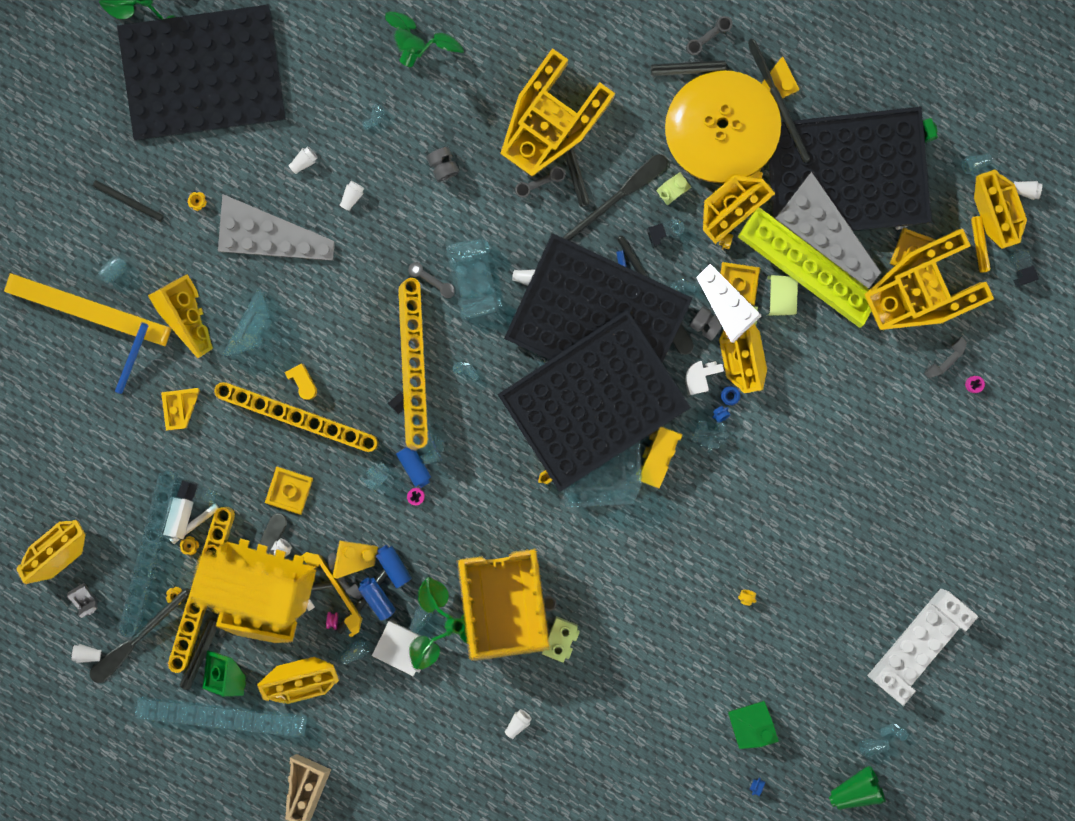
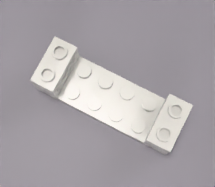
[868,589,978,706]

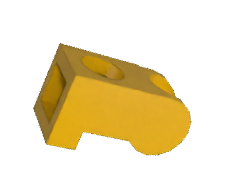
[284,363,317,400]

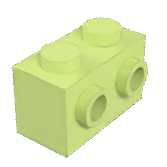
[542,616,580,663]

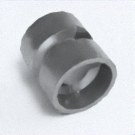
[426,147,460,182]
[689,306,722,341]

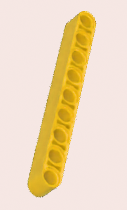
[4,273,172,346]
[398,278,428,450]
[214,382,379,452]
[168,507,235,673]

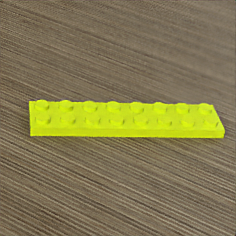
[738,207,871,328]

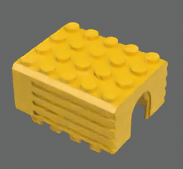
[190,538,317,630]
[458,549,550,661]

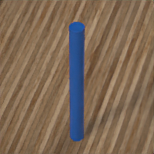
[115,323,149,394]

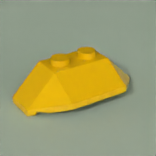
[974,170,1027,249]
[703,175,775,244]
[719,323,767,393]
[16,520,86,584]
[216,611,297,643]
[258,657,339,704]

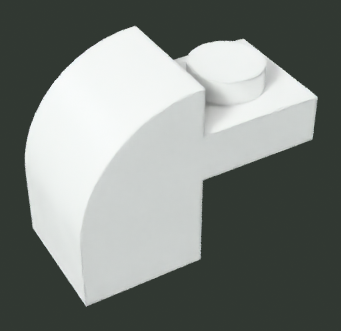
[685,361,724,395]

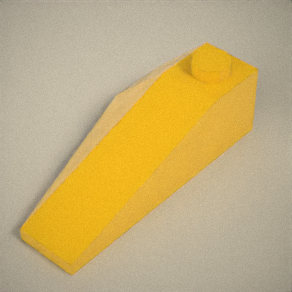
[148,274,213,358]

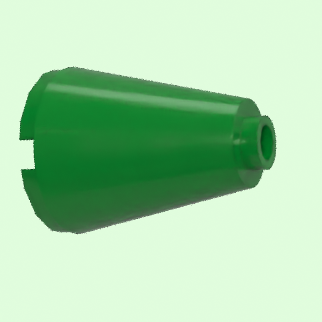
[829,766,886,810]

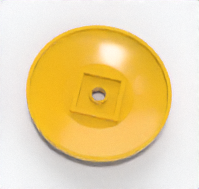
[665,70,781,183]

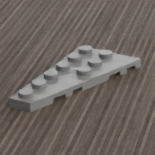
[776,172,881,288]
[218,194,335,261]

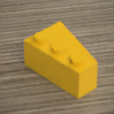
[635,427,682,489]

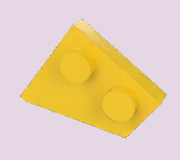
[762,57,800,99]
[161,388,200,431]
[333,540,378,578]

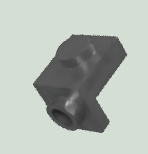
[67,583,98,618]

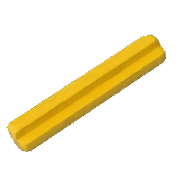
[971,216,990,273]

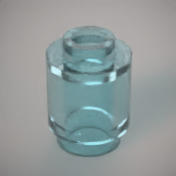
[98,256,127,284]

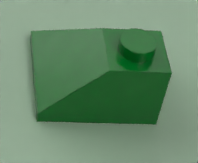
[203,651,246,697]
[728,701,779,749]

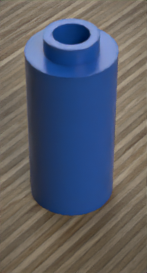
[396,447,431,488]
[376,545,412,588]
[358,578,396,621]

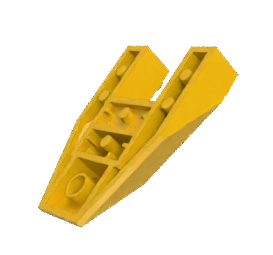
[500,48,615,176]
[864,229,994,330]

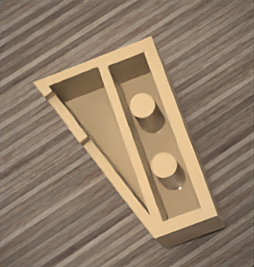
[285,754,331,821]

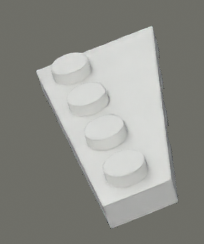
[697,264,761,343]

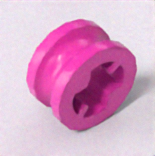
[965,376,985,393]
[407,488,425,505]
[326,612,338,630]

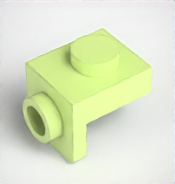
[657,173,691,205]

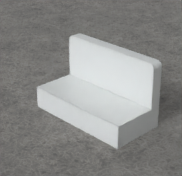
[163,497,194,540]

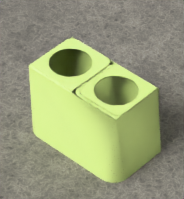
[766,275,798,316]

